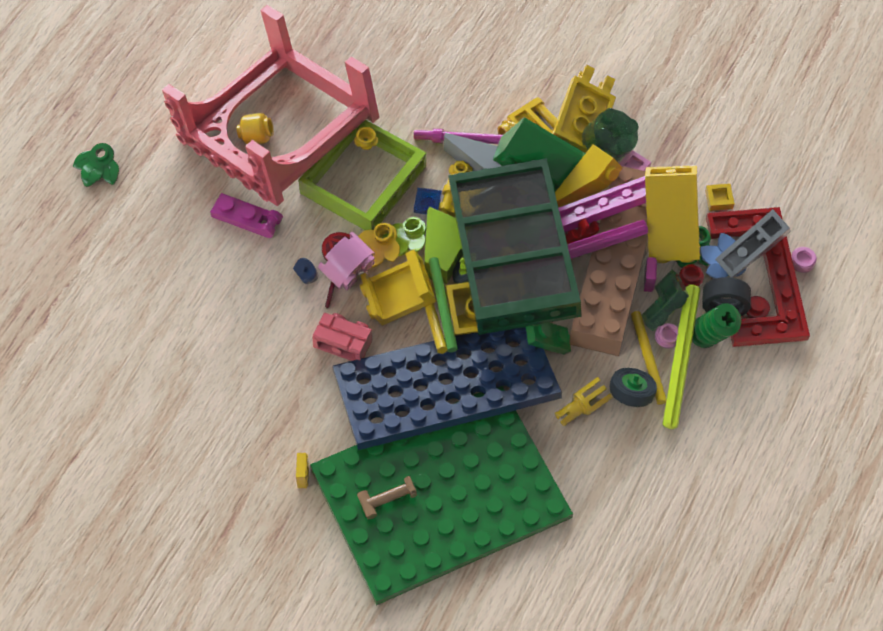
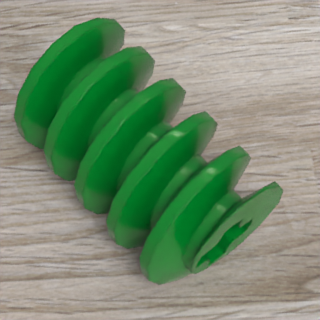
[692,303,741,348]

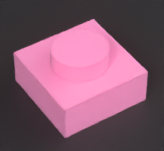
[619,150,651,171]

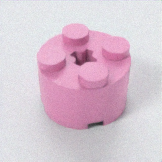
[318,232,375,291]

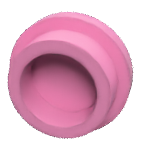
[655,323,678,348]

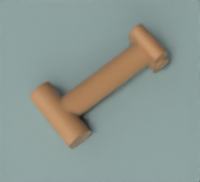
[357,476,417,519]

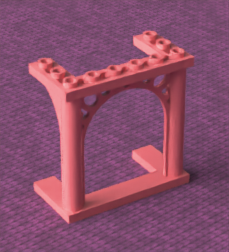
[162,5,380,206]

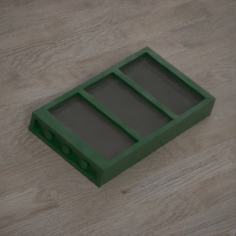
[448,159,582,335]

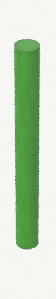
[429,257,458,352]

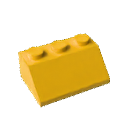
[445,274,526,336]

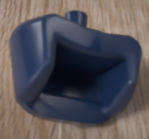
[293,258,318,284]

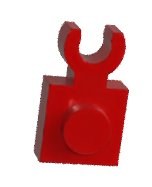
[557,219,600,257]

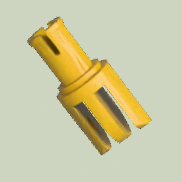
[555,377,613,427]

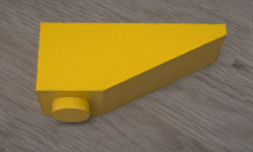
[548,144,623,208]

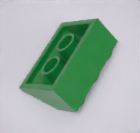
[493,117,586,193]

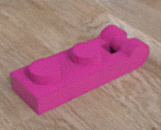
[210,193,283,238]

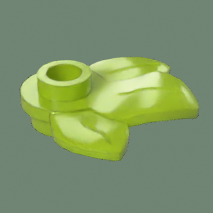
[382,217,426,256]

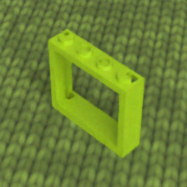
[298,120,426,230]

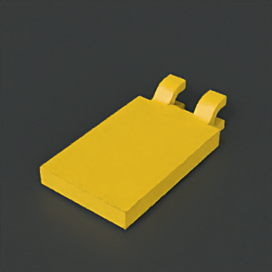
[552,65,616,153]

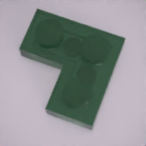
[641,269,689,331]

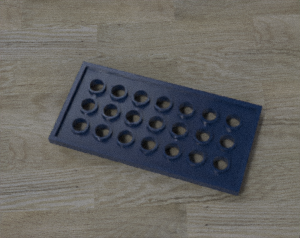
[333,327,562,450]

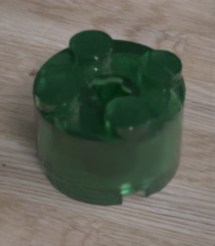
[582,108,639,162]

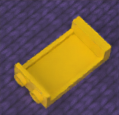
[645,166,700,263]

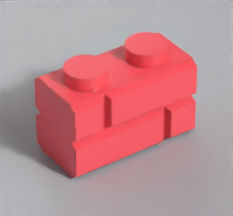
[312,313,373,361]

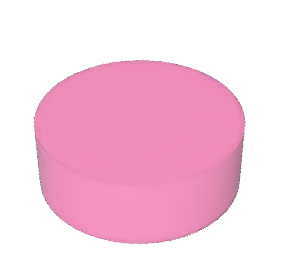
[791,247,817,273]

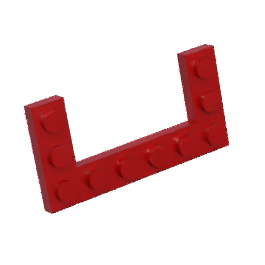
[706,207,810,347]

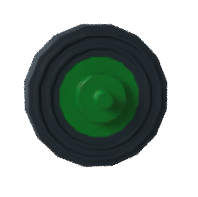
[609,367,657,407]

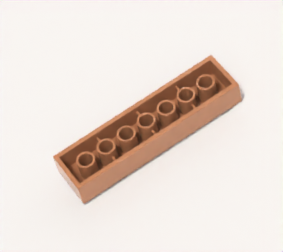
[570,166,648,356]

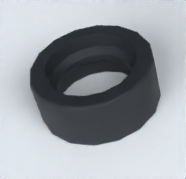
[702,277,751,316]

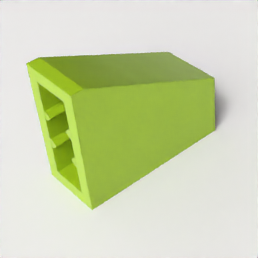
[425,207,474,284]

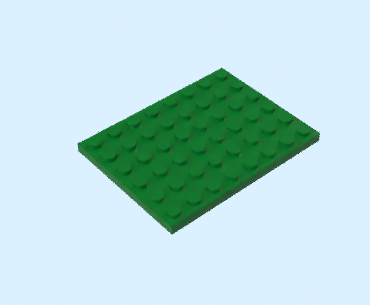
[310,386,573,606]

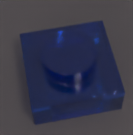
[414,187,442,215]

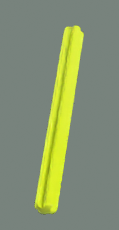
[663,285,700,429]

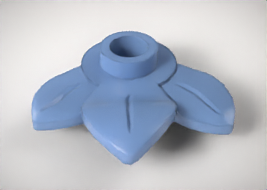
[700,233,747,279]

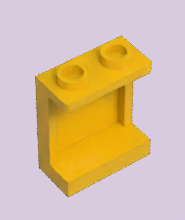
[360,249,437,326]

